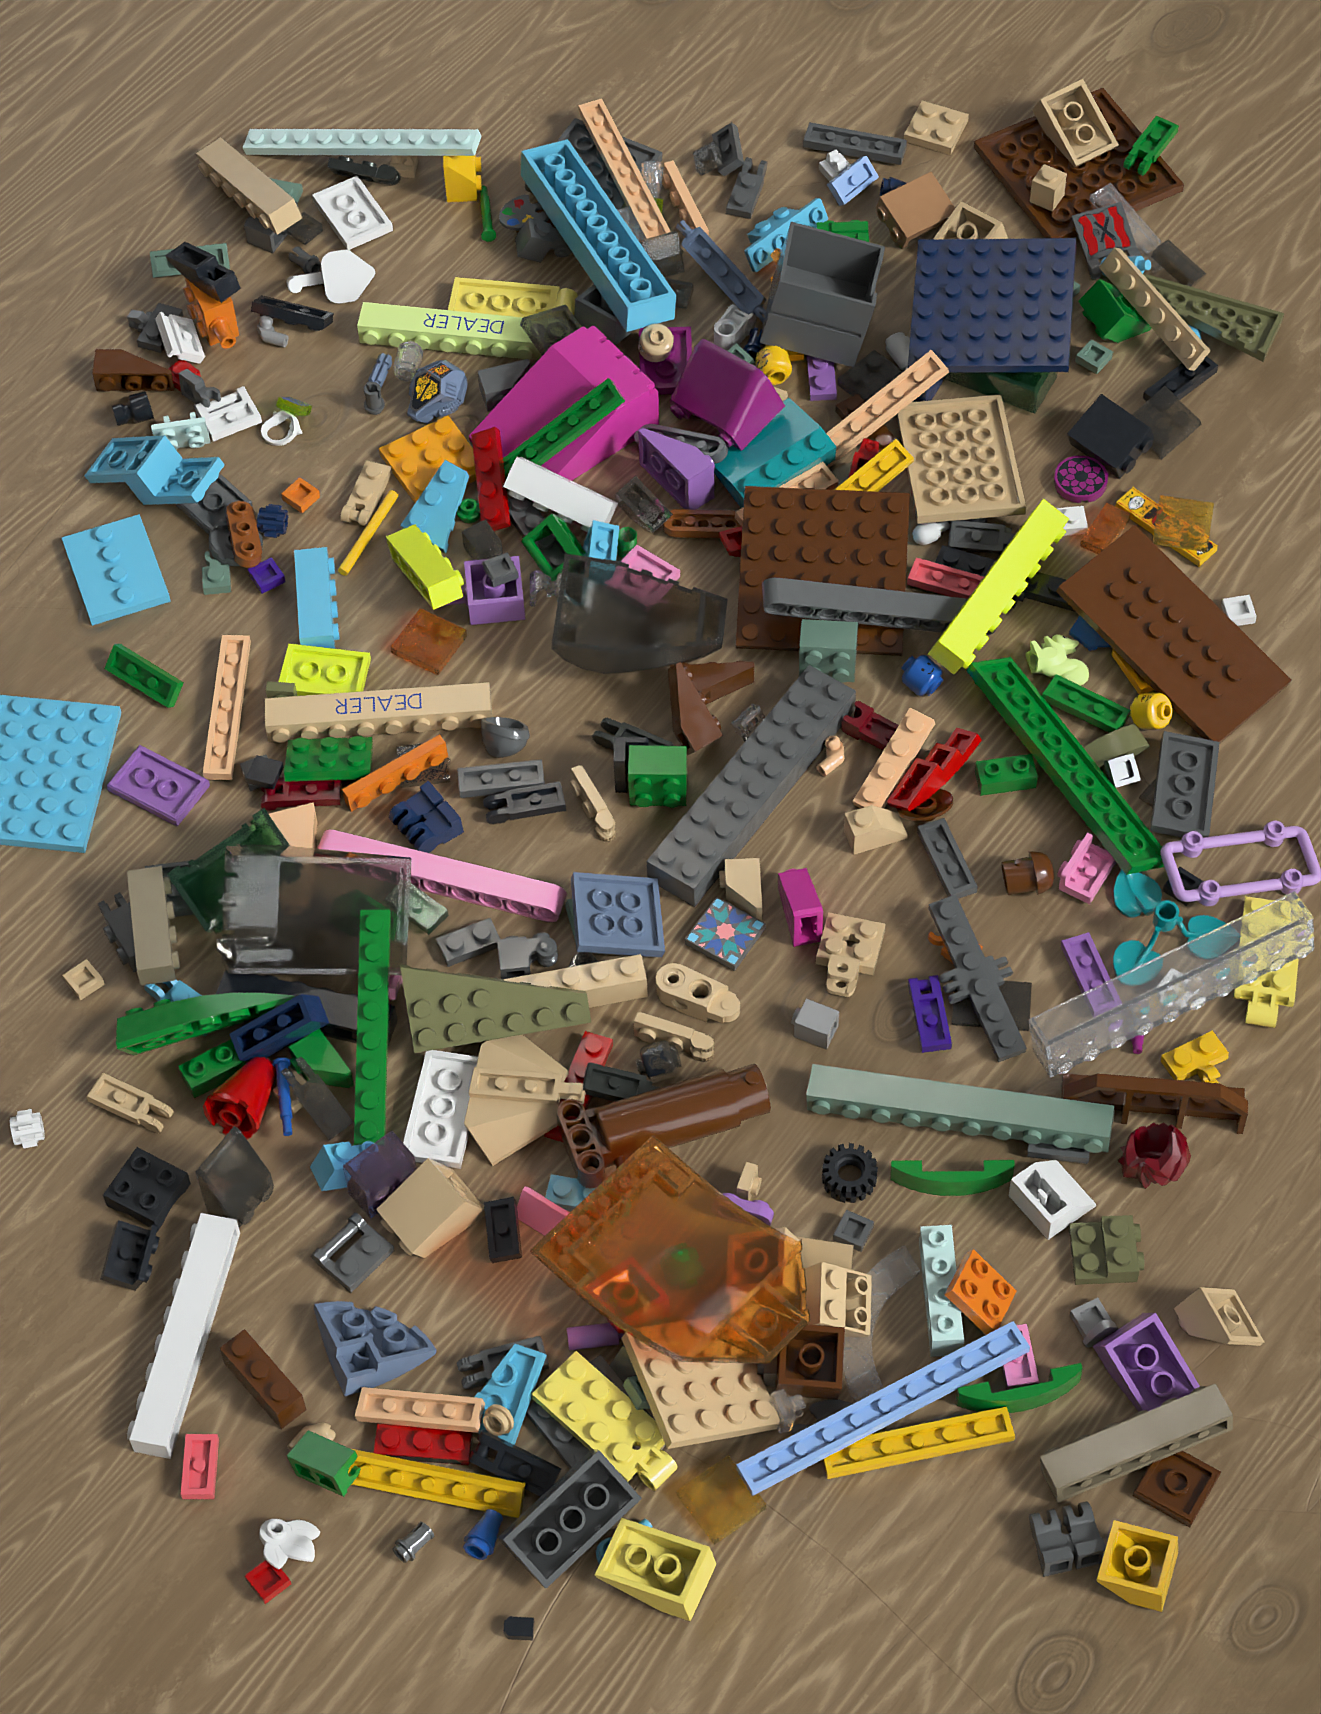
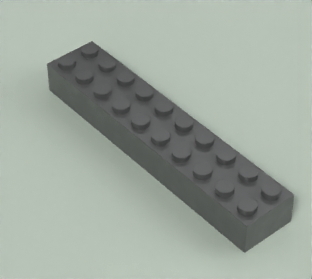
[646,665,856,907]

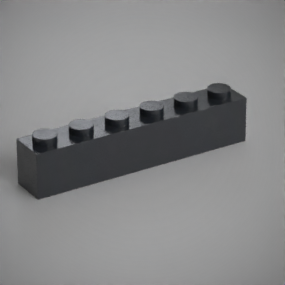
[216,967,398,1046]

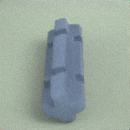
[364,353,392,395]

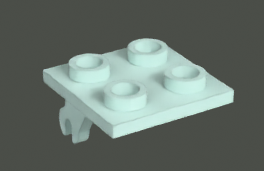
[151,412,210,450]

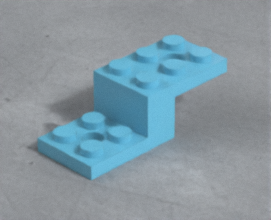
[84,435,225,505]

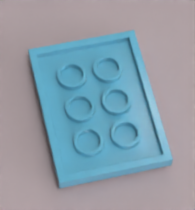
[62,514,171,625]

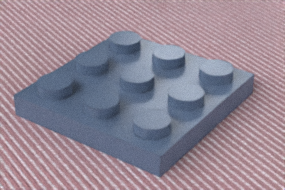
[571,872,665,958]

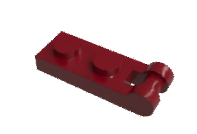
[261,777,341,811]

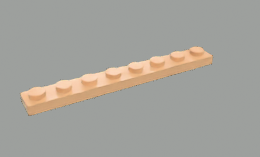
[578,99,674,252]

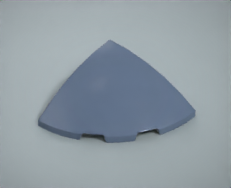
[314,1301,436,1396]

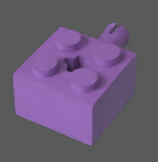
[443,556,525,625]

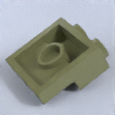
[1069,1215,1144,1285]

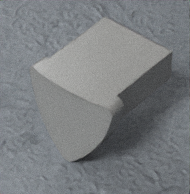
[1070,1298,1118,1348]

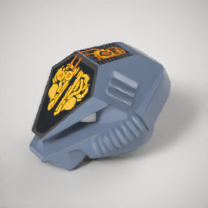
[407,360,468,423]

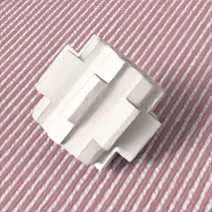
[10,1109,45,1149]

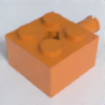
[183,278,239,349]

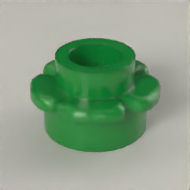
[457,498,480,523]

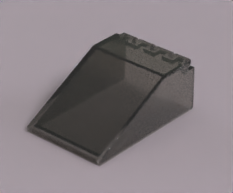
[221,844,412,975]

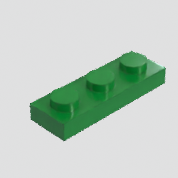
[104,644,184,708]
[1042,674,1131,733]

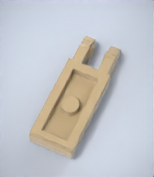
[569,765,616,842]
[634,1012,714,1062]
[86,1073,174,1133]

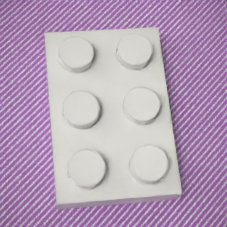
[312,176,393,250]

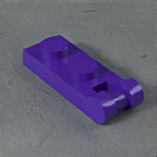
[908,975,952,1053]

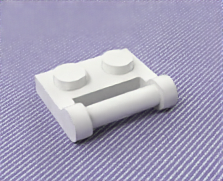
[194,386,262,441]

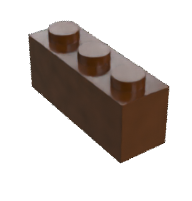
[220,1329,306,1430]

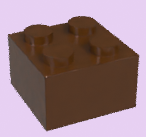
[774,1322,845,1400]

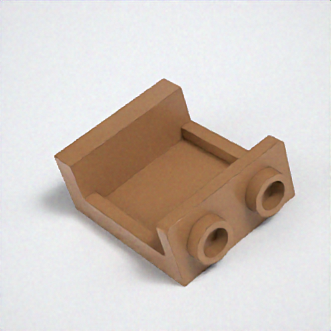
[876,172,955,249]

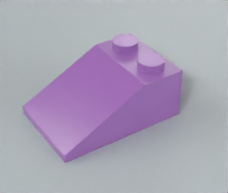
[638,428,715,510]
[1093,1313,1200,1412]

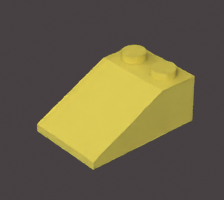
[595,1518,716,1621]

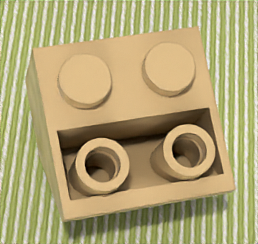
[797,1262,872,1337]

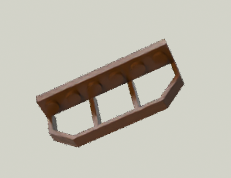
[1061,1073,1248,1134]

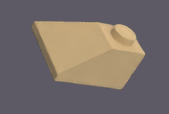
[1174,1287,1265,1346]

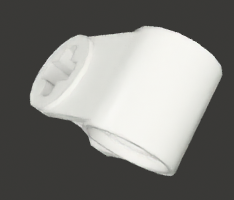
[714,304,757,351]

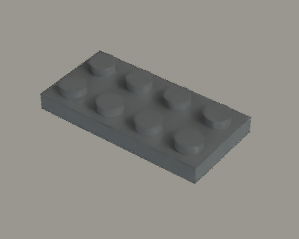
[1150,731,1220,838]

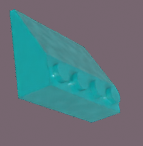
[714,398,836,508]

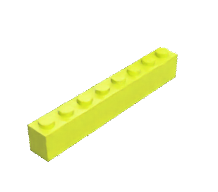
[928,499,1069,674]

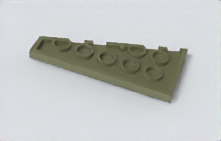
[400,964,591,1053]

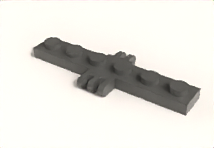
[928,894,1027,1062]

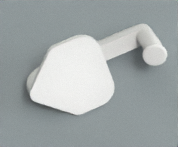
[286,249,375,304]

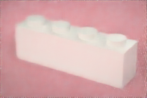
[503,457,618,532]

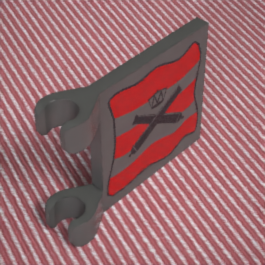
[1072,202,1141,280]

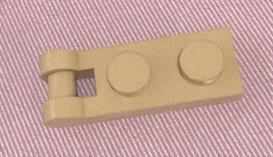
[341,461,392,526]

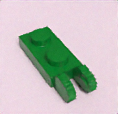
[1123,116,1179,176]

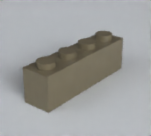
[127,866,180,985]

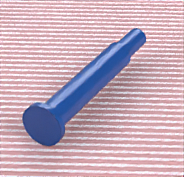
[272,1058,293,1136]

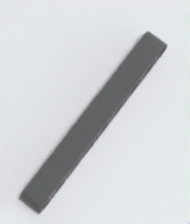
[762,578,996,636]

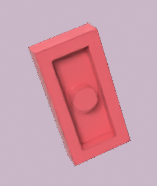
[181,1434,219,1499]

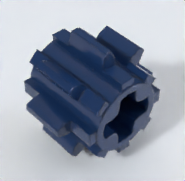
[257,504,289,538]

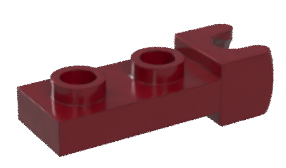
[842,701,899,751]

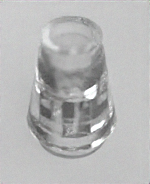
[639,160,664,199]

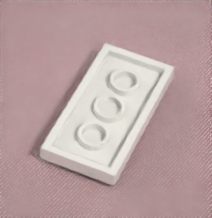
[400,1050,478,1169]

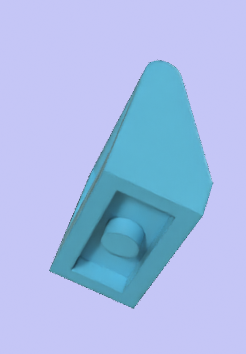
[579,520,619,590]

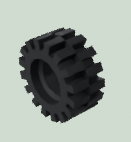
[822,1143,878,1203]

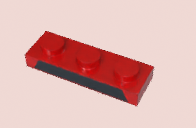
[373,1424,473,1465]

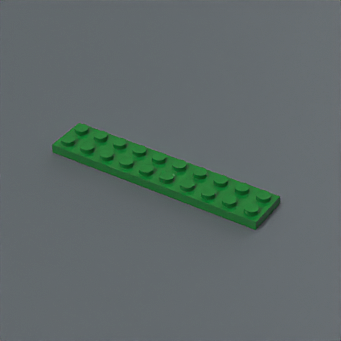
[966,657,1164,875]

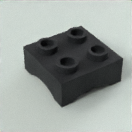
[103,1147,191,1232]

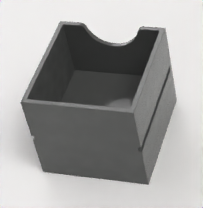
[760,222,885,367]

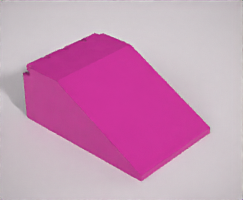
[469,326,659,502]

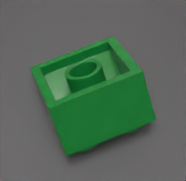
[1078,279,1152,343]

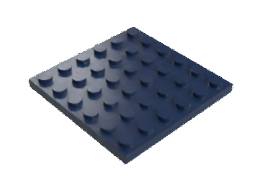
[908,238,1076,372]

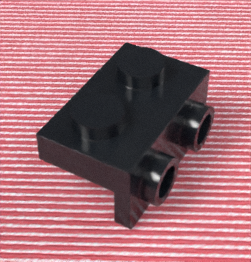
[100,1220,160,1291]

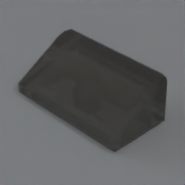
[1151,239,1206,287]

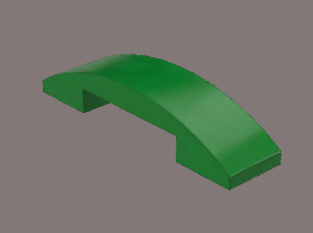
[890,1160,1015,1196]
[956,1363,1083,1413]

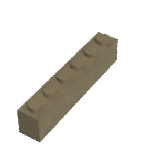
[1040,1384,1233,1503]

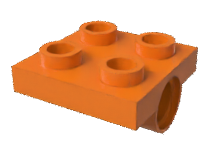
[944,1249,1017,1335]

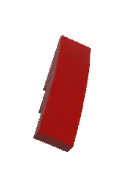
[886,727,982,812]

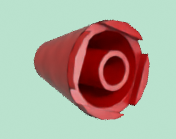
[203,1057,276,1140]

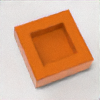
[281,477,320,513]

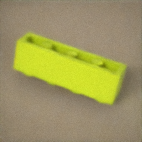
[386,524,464,610]

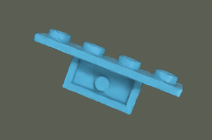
[744,198,828,272]

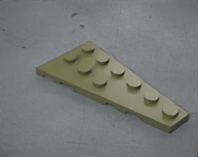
[1143,273,1285,362]

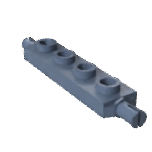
[676,220,767,323]

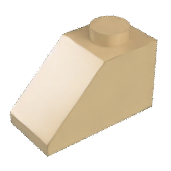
[844,805,908,855]
[719,858,762,921]

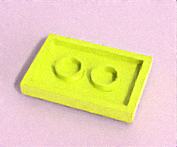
[279,643,371,696]

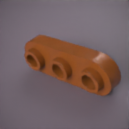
[226,501,262,568]
[663,509,741,538]

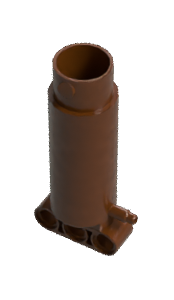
[557,1064,771,1189]

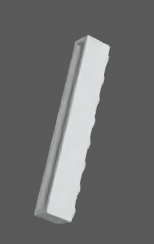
[127,1213,240,1459]

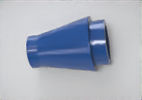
[463,1509,503,1560]

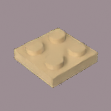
[904,101,969,155]

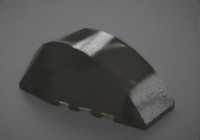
[551,554,728,674]

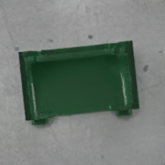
[167,808,305,934]

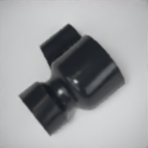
[112,391,154,426]

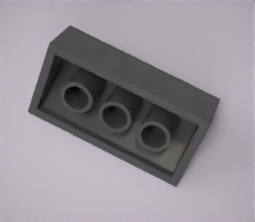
[497,1449,642,1589]

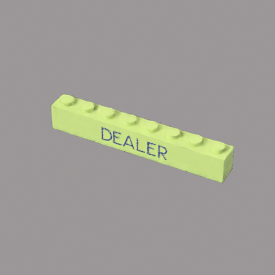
[357,302,569,360]

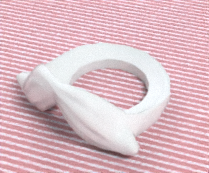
[261,410,302,446]

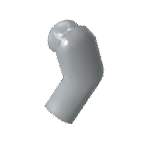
[257,316,289,347]

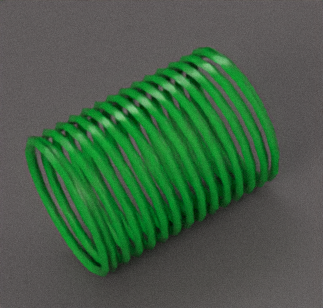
[617,527,637,558]

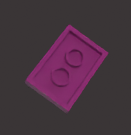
[639,326,692,395]

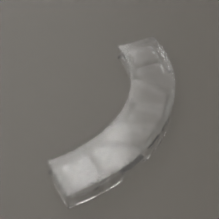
[843,1245,920,1403]

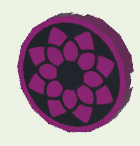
[1054,455,1108,503]

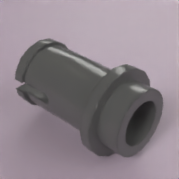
[289,246,321,274]
[364,382,385,415]
[393,1521,434,1563]

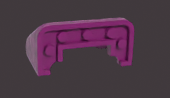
[670,339,785,451]

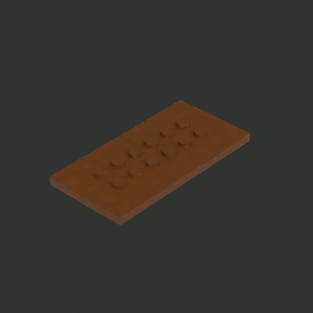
[1056,525,1292,743]

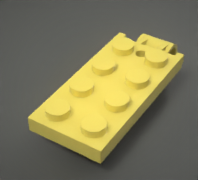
[448,277,578,322]
[1233,896,1304,1028]
[532,1351,678,1491]

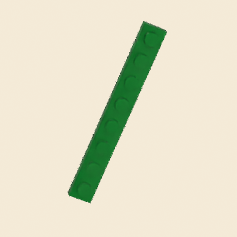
[354,910,391,1148]

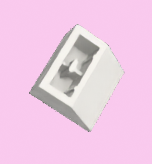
[1009,1160,1096,1240]

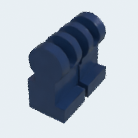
[388,781,464,853]

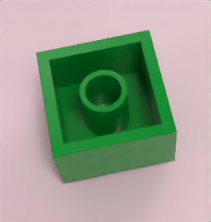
[628,745,687,808]

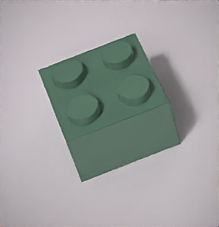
[799,619,858,683]

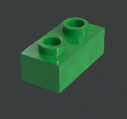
[975,754,1038,796]
[178,1039,246,1098]

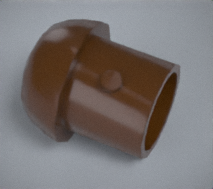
[1001,851,1054,895]

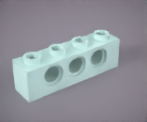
[919,1225,964,1357]

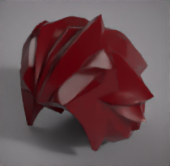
[1118,1122,1191,1189]

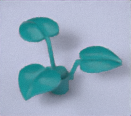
[1113,869,1241,987]

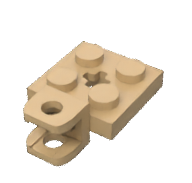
[816,912,886,997]

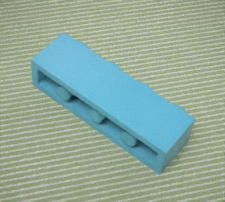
[294,547,340,649]

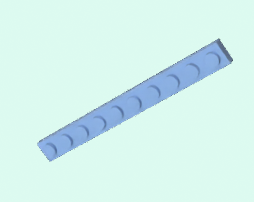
[736,1321,1030,1496]

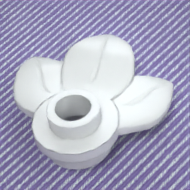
[259,1519,320,1569]

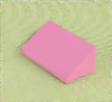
[517,1186,577,1247]

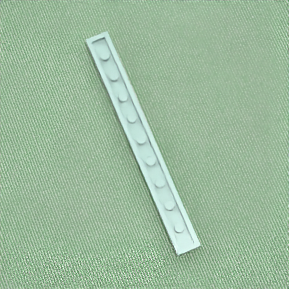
[243,129,481,156]

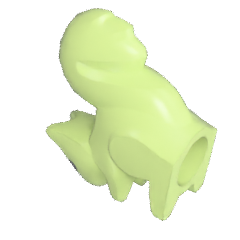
[1025,634,1089,686]

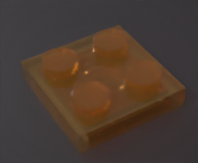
[391,608,467,675]

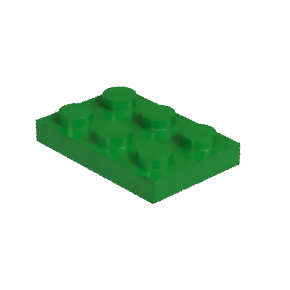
[284,736,373,782]

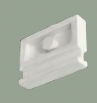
[155,312,205,364]

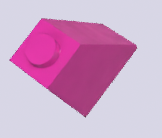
[778,868,823,947]

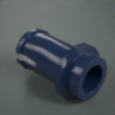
[743,328,763,361]

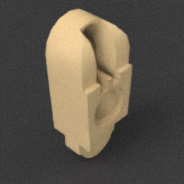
[656,963,740,1023]

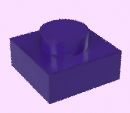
[248,557,286,594]

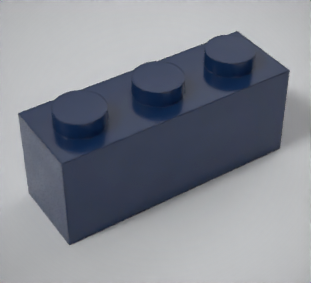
[230,994,329,1061]

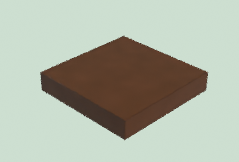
[1133,1451,1221,1528]

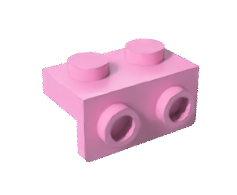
[1057,833,1116,904]

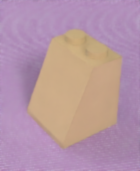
[376,1158,485,1258]

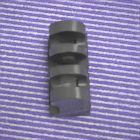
[1029,1501,1106,1577]

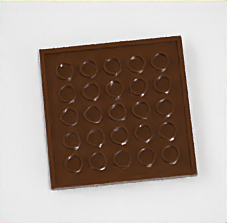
[974,88,1184,238]
[736,486,910,656]

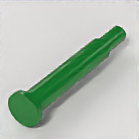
[480,186,496,242]

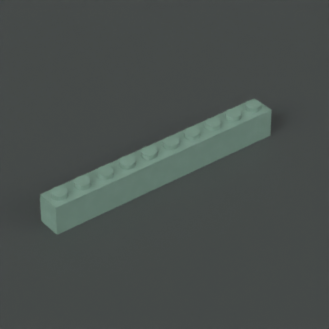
[806,1064,1114,1153]

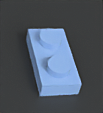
[827,156,879,206]

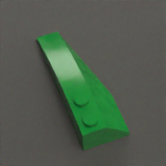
[116,993,296,1056]

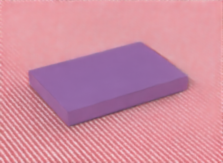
[107,745,210,827]

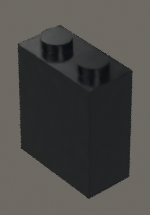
[1067,394,1154,479]

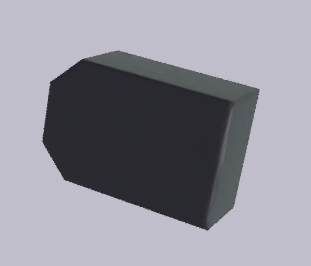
[503,1616,535,1641]

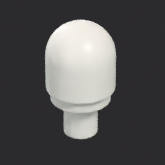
[913,521,950,545]

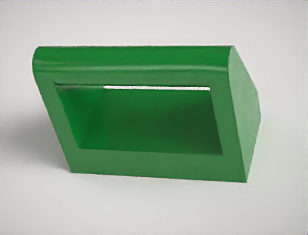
[521,514,587,583]

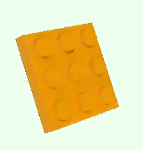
[379,415,476,503]

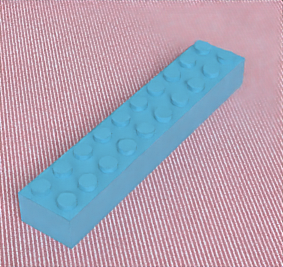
[521,139,676,332]

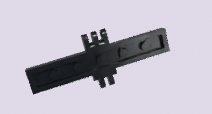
[935,545,1076,612]

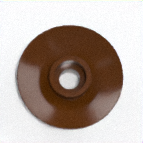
[897,789,954,822]

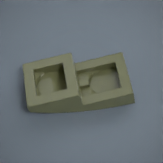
[1083,724,1150,771]

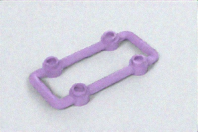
[1161,821,1321,906]

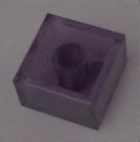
[343,1131,417,1219]

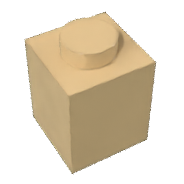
[1030,164,1067,211]

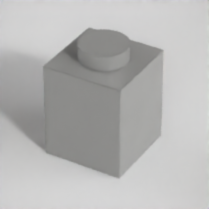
[791,999,839,1050]

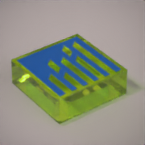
[276,397,313,416]

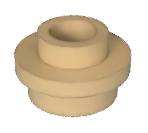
[483,1404,514,1436]

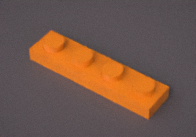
[342,734,448,812]

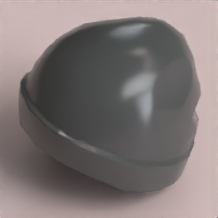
[481,717,530,758]

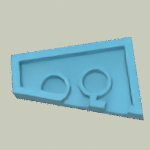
[401,460,469,553]
[475,1344,547,1445]

